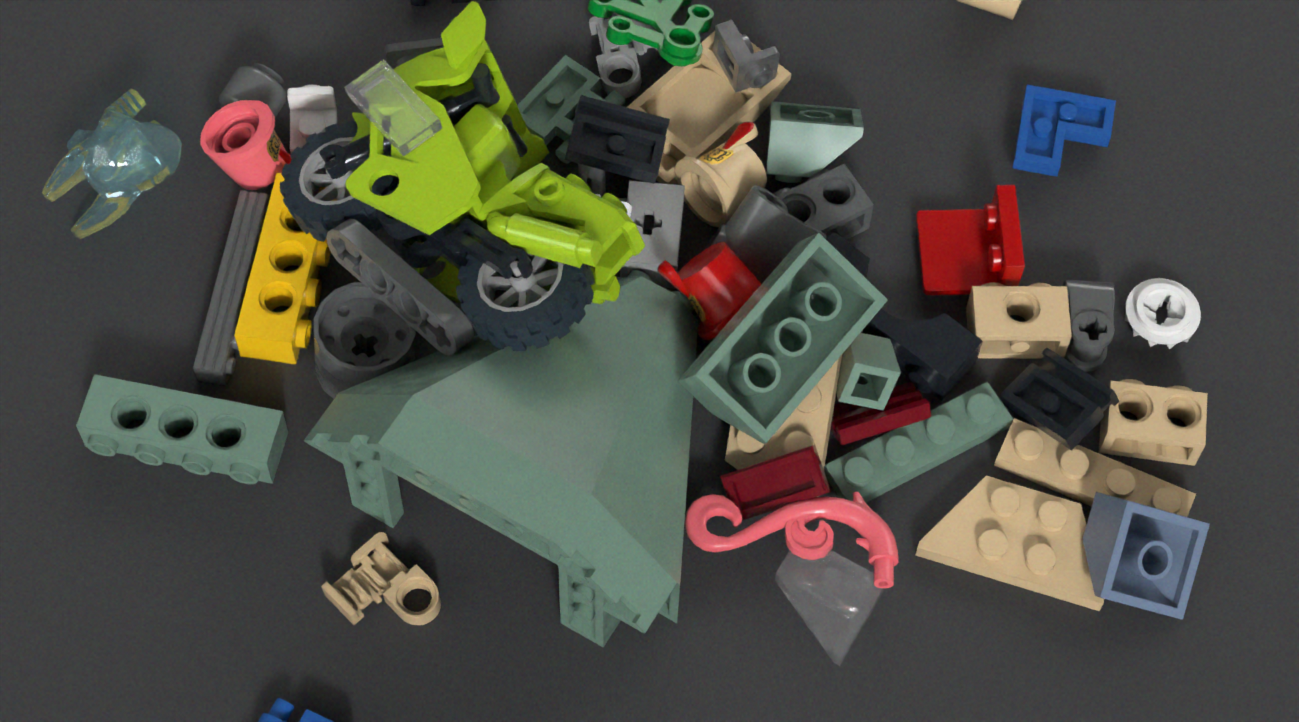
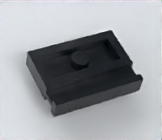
[564,95,670,184]
[999,347,1119,451]

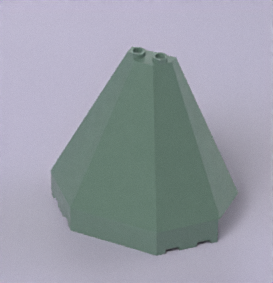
[304,270,698,647]

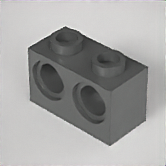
[774,163,874,240]

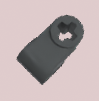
[1063,280,1115,372]

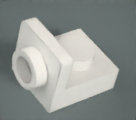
[287,85,337,154]

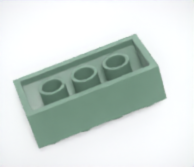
[678,233,888,444]

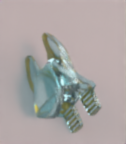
[42,89,182,239]

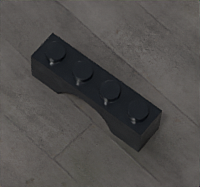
[826,232,983,401]

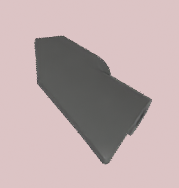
[703,185,827,283]

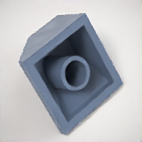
[1083,492,1210,620]

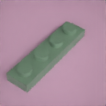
[824,382,1014,503]

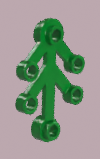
[588,0,714,67]

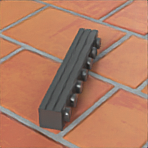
[193,190,270,386]

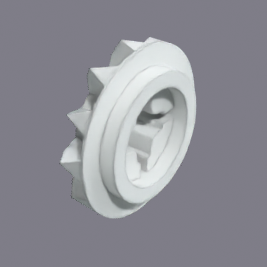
[1124,278,1201,349]

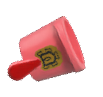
[200,100,292,190]

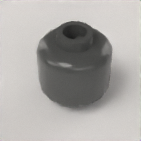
[218,63,287,118]

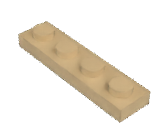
[994,418,1196,517]

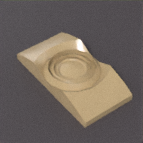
[627,31,791,185]

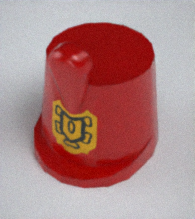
[657,242,762,340]

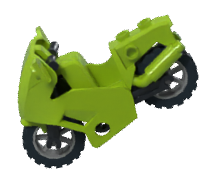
[280,1,645,351]

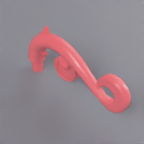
[685,492,899,588]

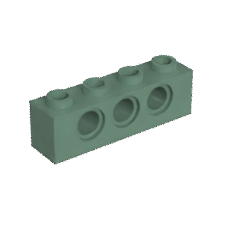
[76,374,288,484]

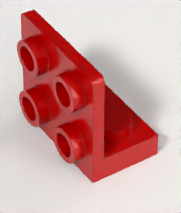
[916,185,1025,295]

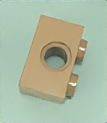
[966,282,1072,359]

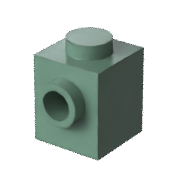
[836,333,901,411]

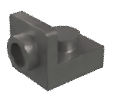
[713,20,780,93]

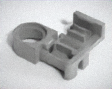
[589,13,658,99]

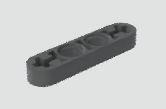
[327,219,474,356]

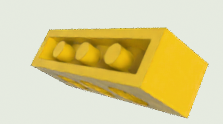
[234,173,337,364]

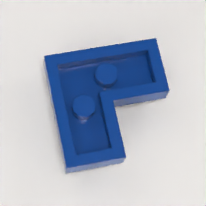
[1012,85,1116,177]

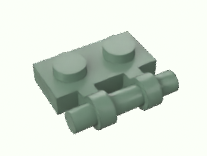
[518,55,625,164]

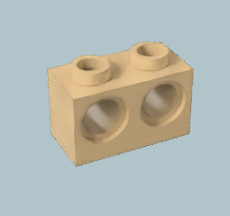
[1099,379,1208,466]

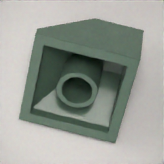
[766,102,864,183]

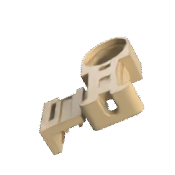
[321,532,441,625]

